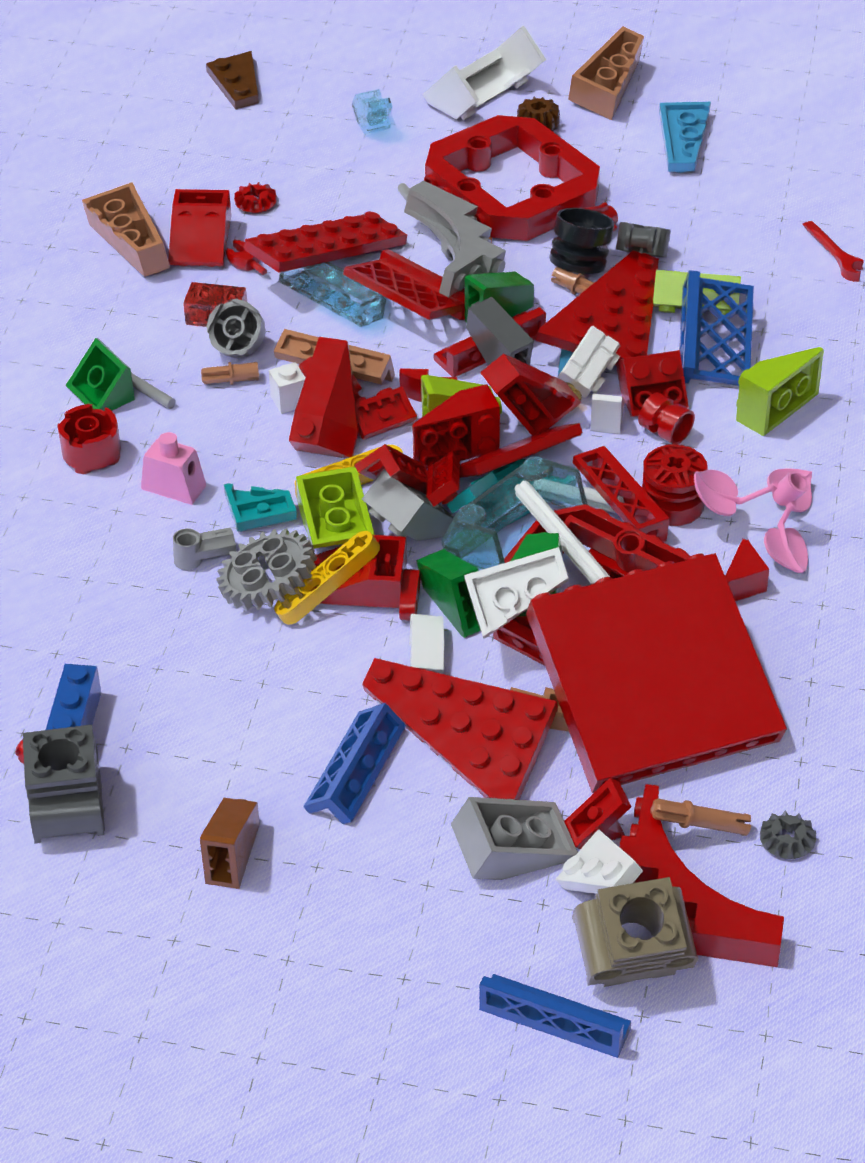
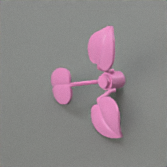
[694,468,812,573]

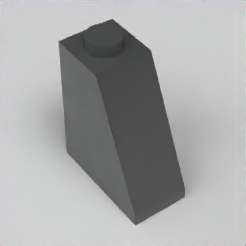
[466,297,534,365]

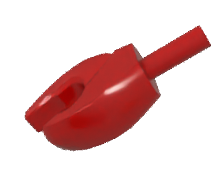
[226,239,267,275]

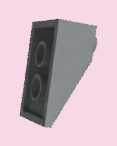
[362,469,469,541]
[451,797,578,880]

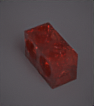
[183,282,247,327]

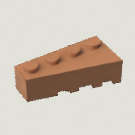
[568,26,644,120]
[82,182,170,277]

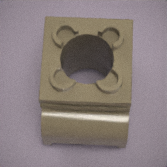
[572,877,698,987]

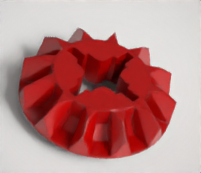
[234,182,277,213]

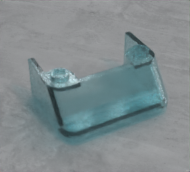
[441,456,588,569]

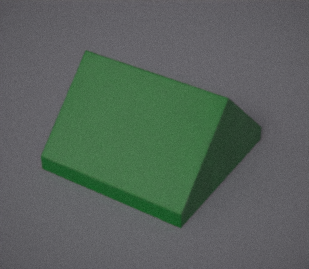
[65,338,135,411]

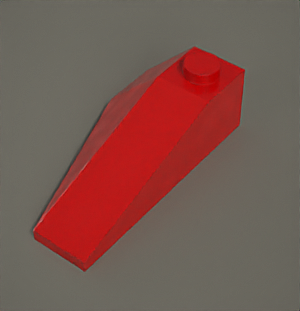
[288,336,359,459]

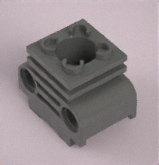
[23,725,105,844]

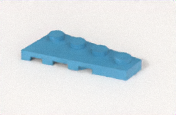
[659,101,711,173]

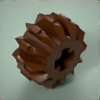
[517,96,560,131]

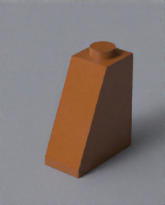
[200,797,260,889]

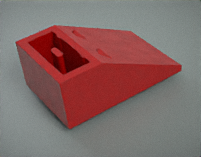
[168,189,232,267]
[412,384,500,469]
[311,535,407,608]

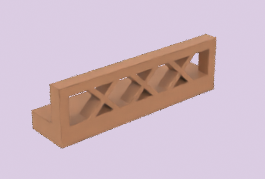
[273,329,395,385]

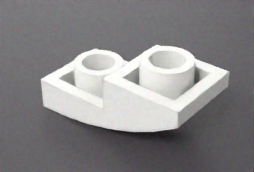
[409,614,444,674]

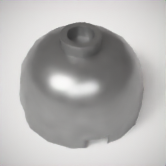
[206,299,266,358]

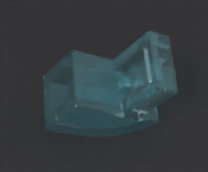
[352,89,393,134]

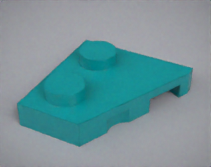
[446,472,499,514]

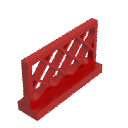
[343,249,465,320]

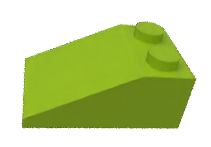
[736,347,824,437]
[296,466,375,549]

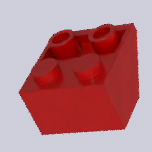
[616,350,689,417]

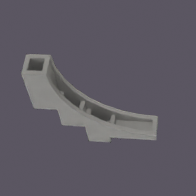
[404,181,506,297]

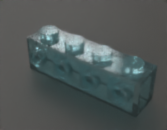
[278,262,387,327]

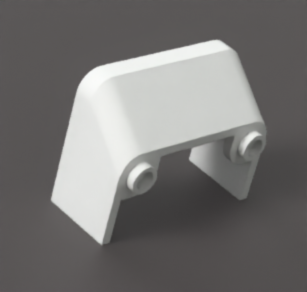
[422,25,547,121]

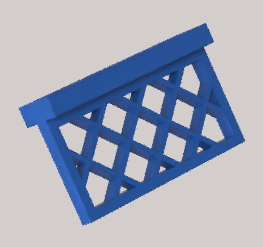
[679,270,754,386]

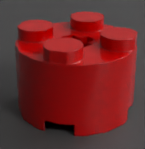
[57,404,121,475]

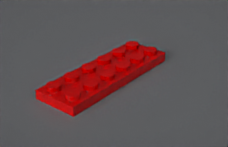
[244,211,408,273]

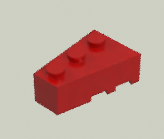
[480,353,581,435]

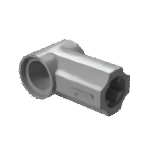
[173,527,236,570]

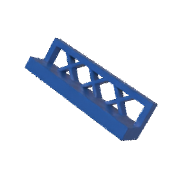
[303,702,406,824]
[479,974,631,1058]

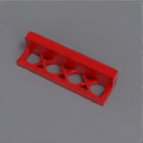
[433,307,546,377]
[354,444,428,495]
[573,445,670,542]

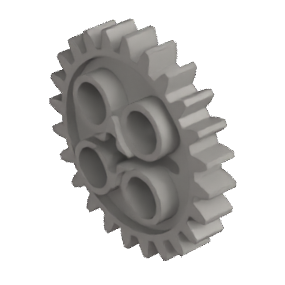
[216,528,317,611]

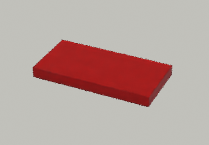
[460,423,583,478]

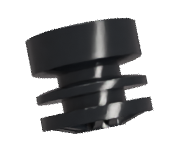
[549,208,615,274]

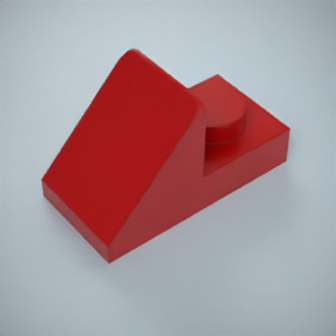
[564,778,632,849]

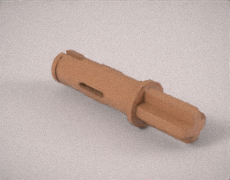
[650,799,751,836]

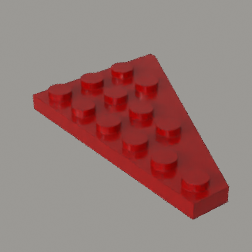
[535,251,659,365]
[362,658,558,800]

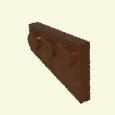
[206,50,259,110]

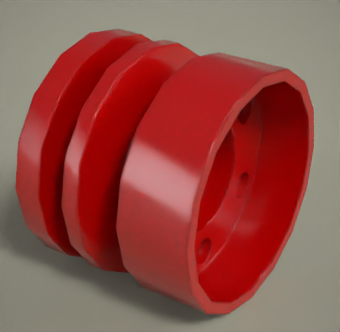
[642,444,708,526]

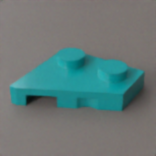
[223,483,297,532]

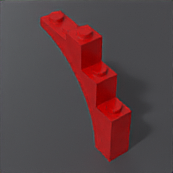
[619,784,784,967]

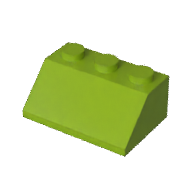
[653,270,741,315]

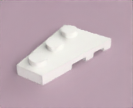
[464,547,569,640]
[555,829,643,894]

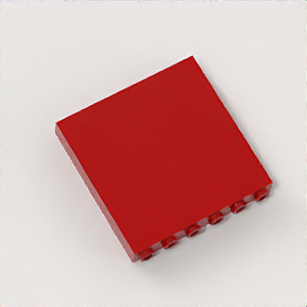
[526,553,787,793]

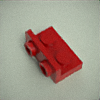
[355,386,417,440]

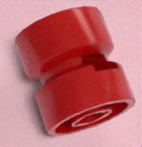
[638,392,695,445]

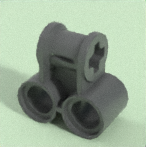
[615,222,671,258]

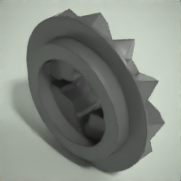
[760,810,816,859]

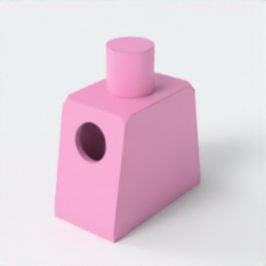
[141,432,206,505]

